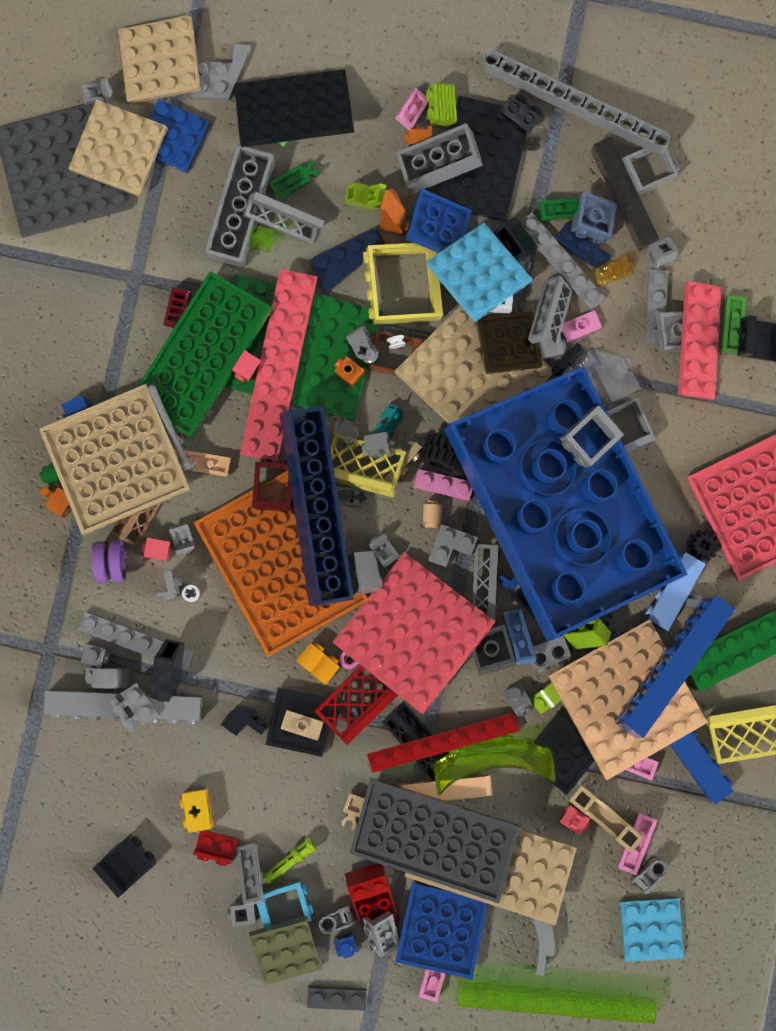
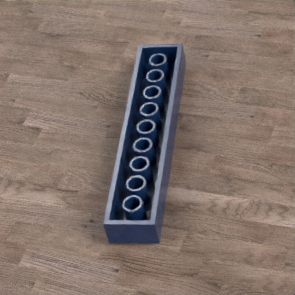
[279,406,354,606]

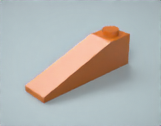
[380,189,410,235]

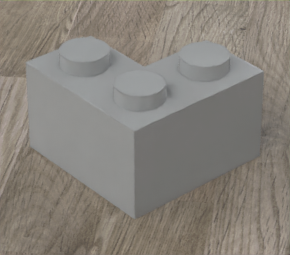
[428,524,478,568]

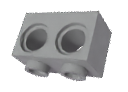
[531,635,571,673]

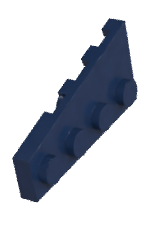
[309,227,385,295]

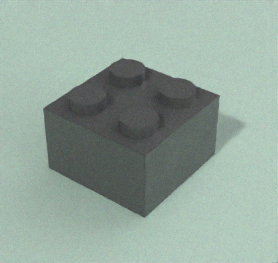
[472,624,516,676]

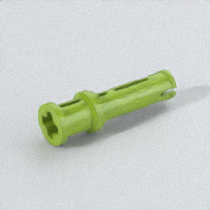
[262,837,317,884]

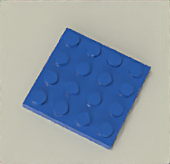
[395,883,488,980]

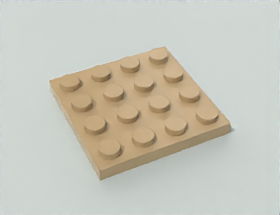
[118,15,201,104]
[68,99,168,197]

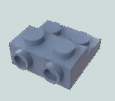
[571,191,617,244]

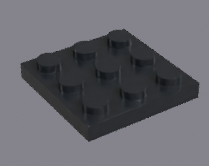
[265,687,334,757]
[521,712,595,795]

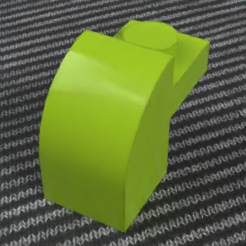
[345,182,387,210]
[530,680,561,714]

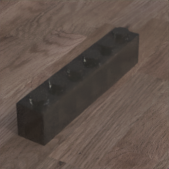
[591,137,659,252]

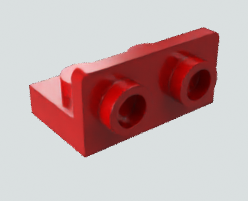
[193,830,238,866]

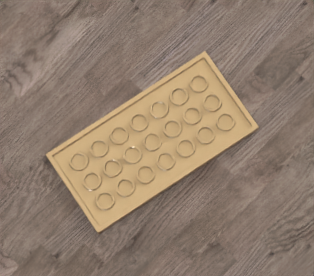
[404,830,577,925]

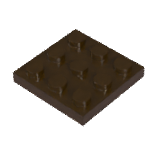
[476,311,543,375]

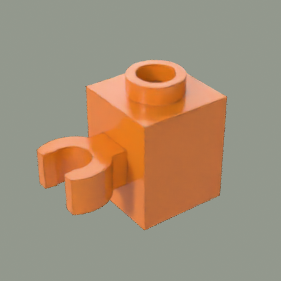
[39,486,71,518]

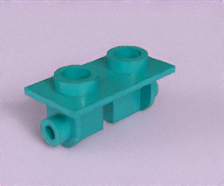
[372,404,404,440]

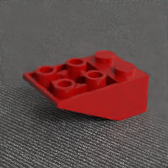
[345,863,400,933]

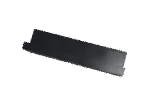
[382,702,455,780]

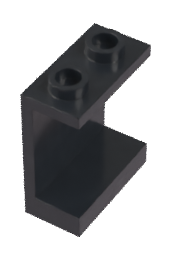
[737,315,776,362]

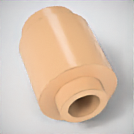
[423,501,443,528]

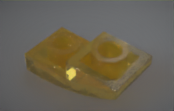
[591,255,634,287]

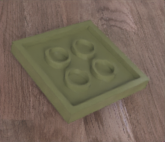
[249,916,322,985]

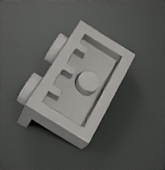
[363,911,399,958]

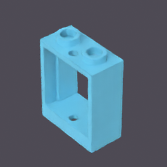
[257,879,314,928]

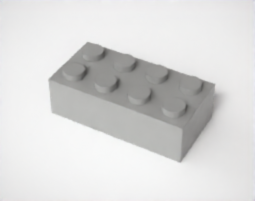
[396,123,483,194]

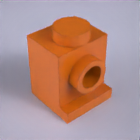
[405,126,432,147]
[334,356,365,388]

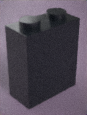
[150,639,185,702]

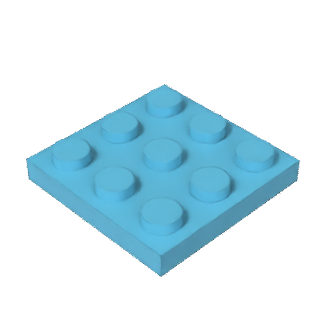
[620,897,684,962]

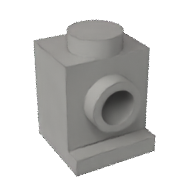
[646,237,678,270]
[362,432,392,458]
[227,903,257,927]

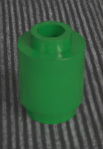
[40,464,60,485]

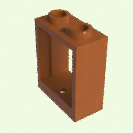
[367,331,422,376]

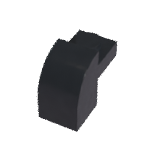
[220,706,267,736]

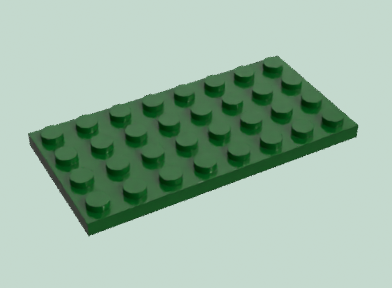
[137,271,273,439]

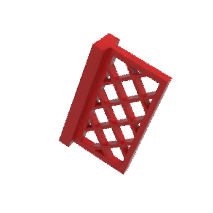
[315,666,398,745]

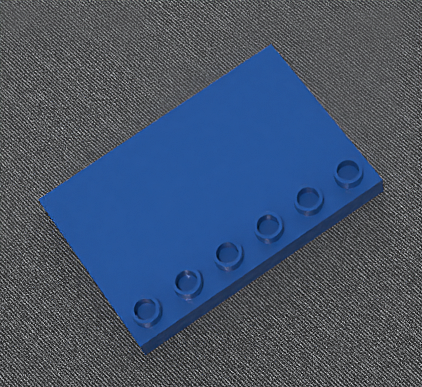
[444,366,688,642]

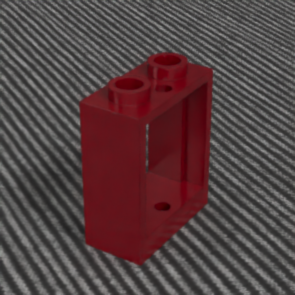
[252,459,293,512]

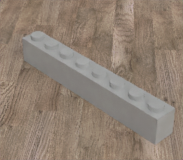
[44,690,203,724]

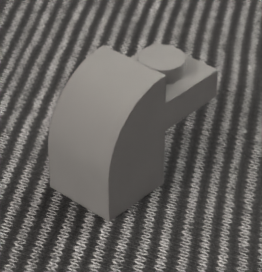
[85,668,129,688]

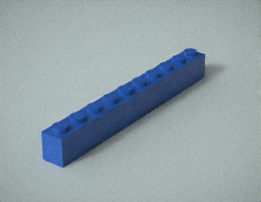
[609,631,734,805]

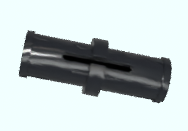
[551,343,585,377]

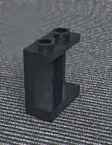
[92,834,156,898]

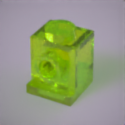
[251,226,274,253]

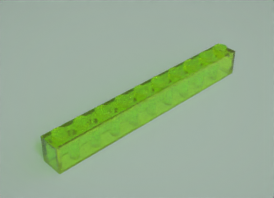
[456,981,657,1024]

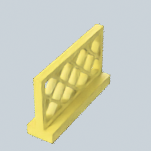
[330,434,407,498]
[706,705,776,764]

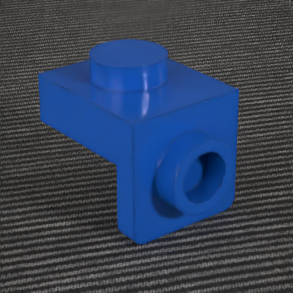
[498,575,519,590]

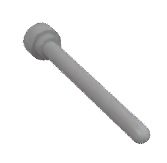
[148,385,195,472]

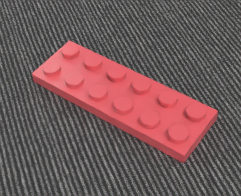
[678,281,722,400]

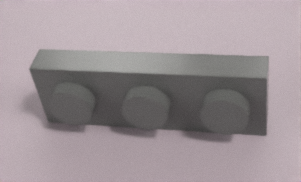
[307,986,367,1011]

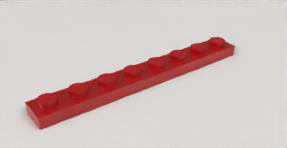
[366,712,520,773]

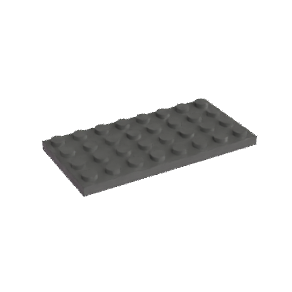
[349,778,521,904]

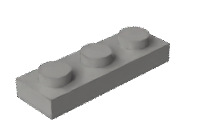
[236,843,264,906]

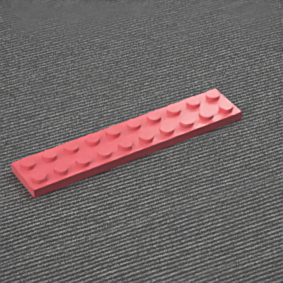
[240,269,318,463]

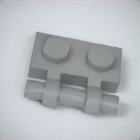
[109,682,159,733]

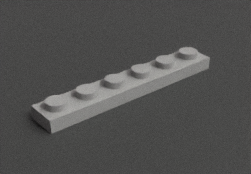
[520,212,606,311]
[78,612,193,670]

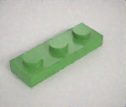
[721,295,747,354]

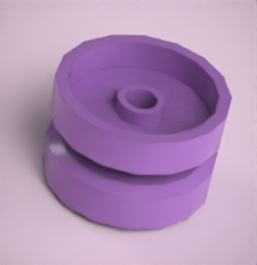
[92,540,127,584]

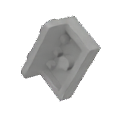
[156,570,182,601]

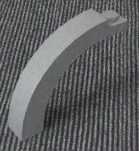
[532,918,555,976]

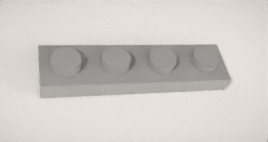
[644,269,668,346]

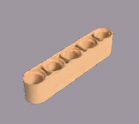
[396,775,493,801]

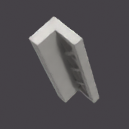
[243,192,324,244]
[528,276,573,350]
[472,544,500,622]

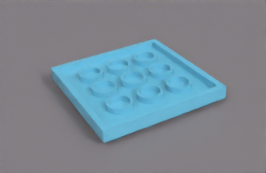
[426,223,533,322]

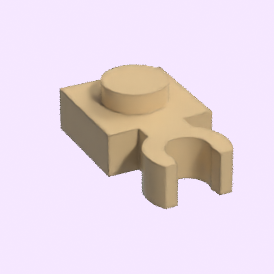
[342,792,365,830]

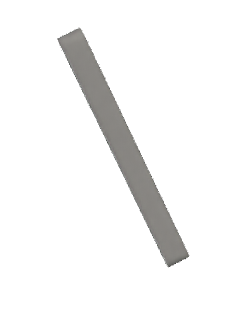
[483,50,670,154]

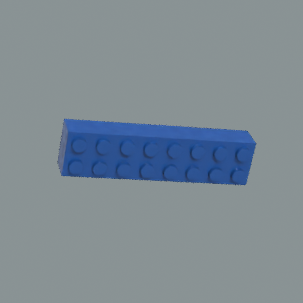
[616,595,735,738]

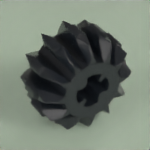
[687,529,720,561]

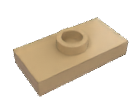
[281,710,324,741]

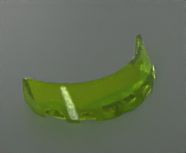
[434,735,556,795]

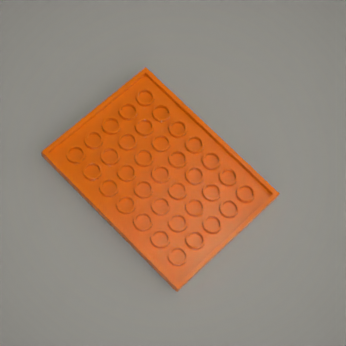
[194,470,368,657]

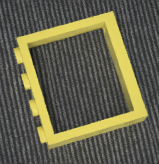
[363,243,443,325]

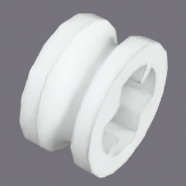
[387,335,406,349]
[182,585,200,602]

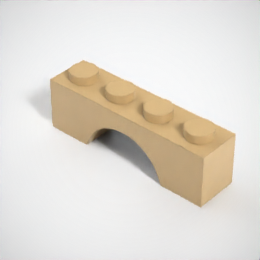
[569,785,644,853]

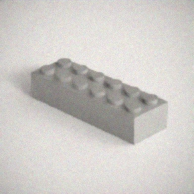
[205,144,275,268]

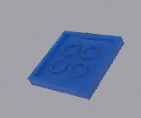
[149,99,211,173]
[405,188,472,253]

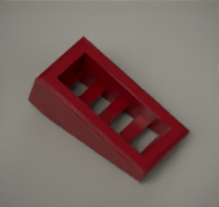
[163,287,192,328]

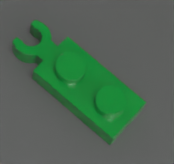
[269,160,321,201]
[539,198,579,221]

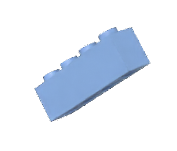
[645,552,705,631]

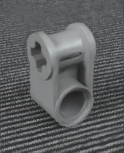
[346,325,378,364]
[631,857,668,895]
[319,903,357,934]

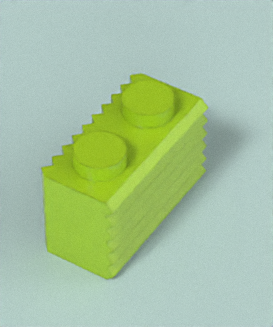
[426,83,457,127]
[563,618,612,649]

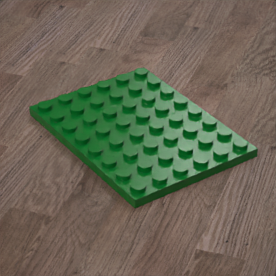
[224,273,383,421]

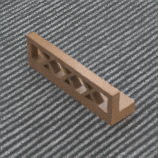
[111,503,161,547]

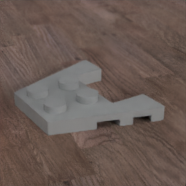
[191,44,251,101]

